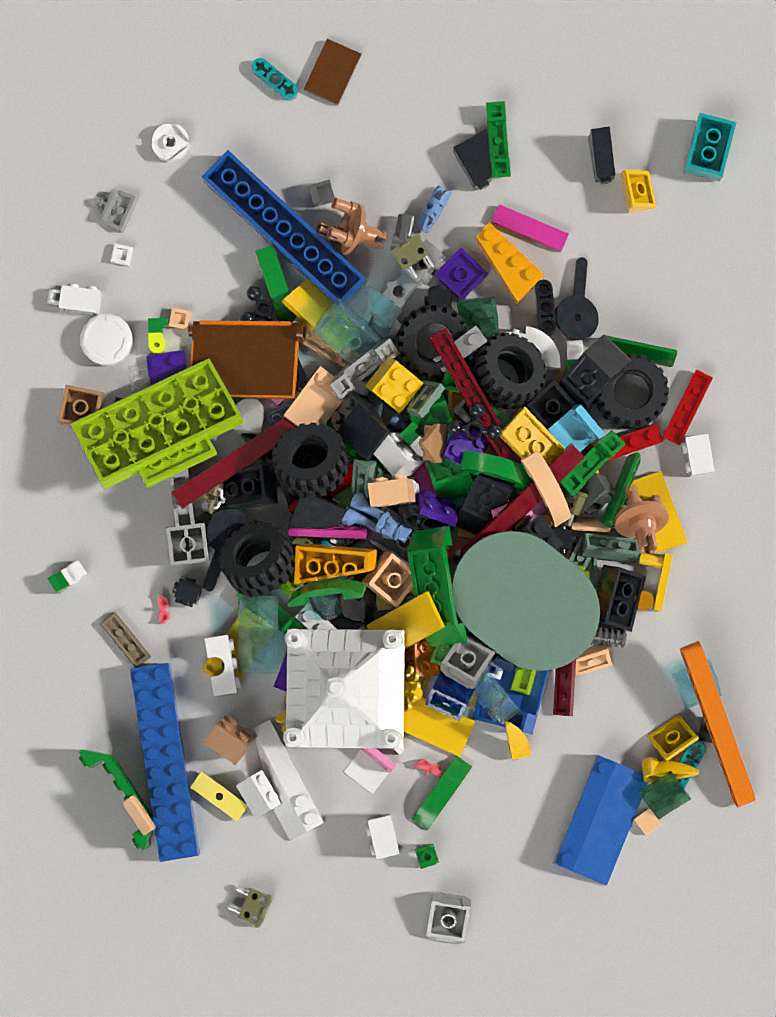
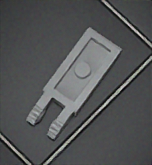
[434,325,487,372]

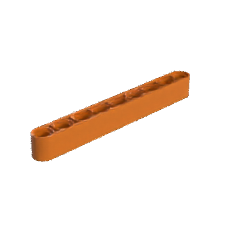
[680,641,756,808]

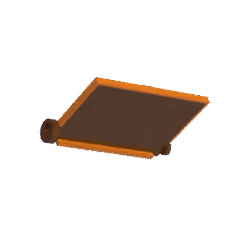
[188,320,306,399]

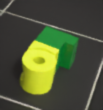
[148,318,169,354]

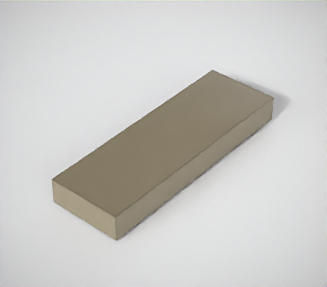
[100,612,152,668]

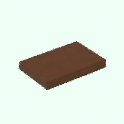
[304,39,362,105]

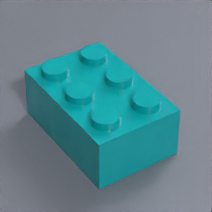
[683,113,737,182]

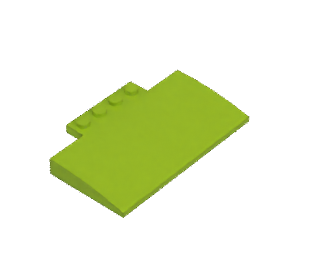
[71,359,244,490]

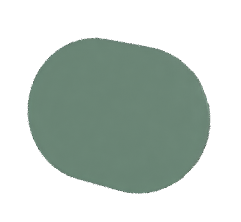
[452,531,600,671]

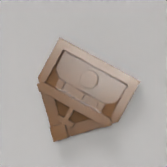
[418,423,447,463]

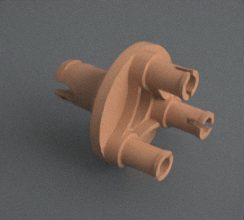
[316,197,387,255]
[614,484,669,554]

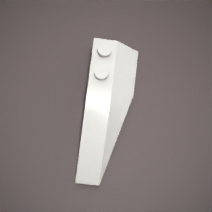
[253,719,324,840]

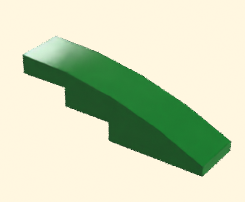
[255,245,297,322]

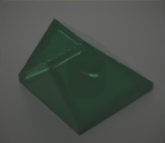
[456,296,499,337]

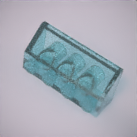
[313,297,385,380]
[238,595,279,674]

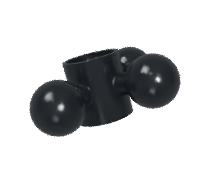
[240,286,280,321]
[448,402,502,439]

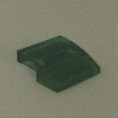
[638,771,691,819]

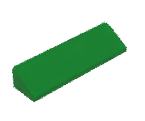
[606,335,678,367]
[601,452,641,528]

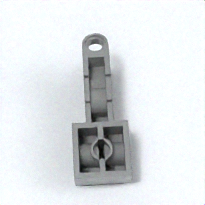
[360,239,446,343]
[166,469,209,566]

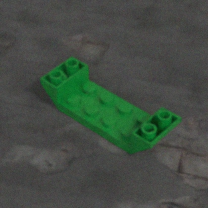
[407,382,474,500]
[408,526,467,647]
[78,749,154,850]

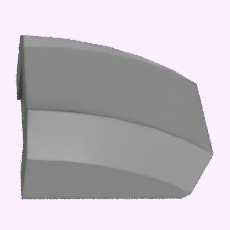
[440,633,495,689]
[426,892,471,944]

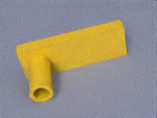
[639,553,673,612]

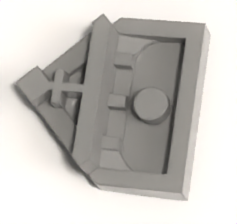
[93,189,138,233]
[233,398,265,436]

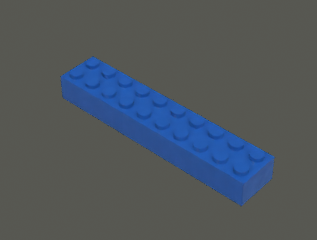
[202,150,366,310]
[130,663,200,862]

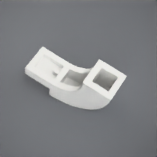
[507,326,561,371]

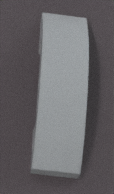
[329,338,400,400]

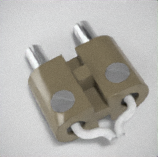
[190,477,225,514]

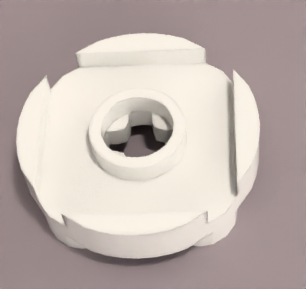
[152,124,190,163]

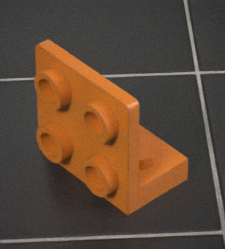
[404,638,445,677]

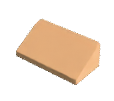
[571,517,610,534]
[575,643,612,676]
[123,795,156,835]

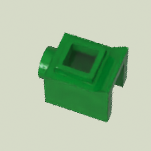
[415,844,439,869]

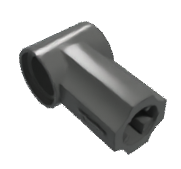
[391,214,414,250]

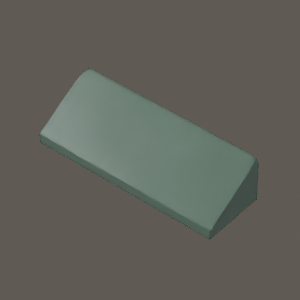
[350,460,377,516]
[582,532,640,563]

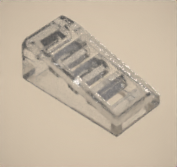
[128,364,151,394]

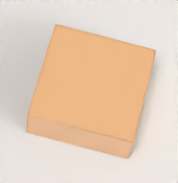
[169,308,191,331]
[634,808,661,835]

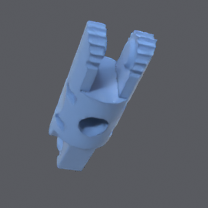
[417,186,452,233]

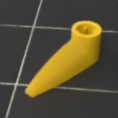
[505,721,531,760]
[641,757,699,783]

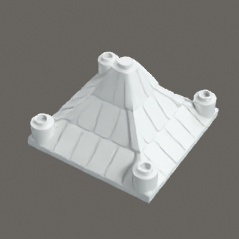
[283,629,405,749]

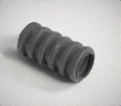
[591,627,627,648]

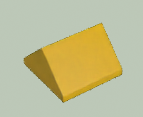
[620,170,657,213]
[647,714,699,761]

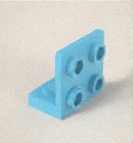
[548,404,605,452]

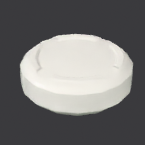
[80,313,133,366]

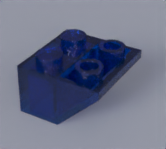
[425,671,479,721]

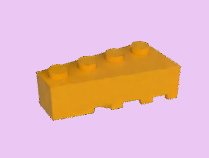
[475,222,544,306]
[294,543,377,584]

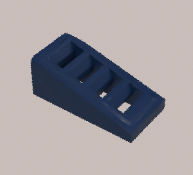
[493,654,515,672]

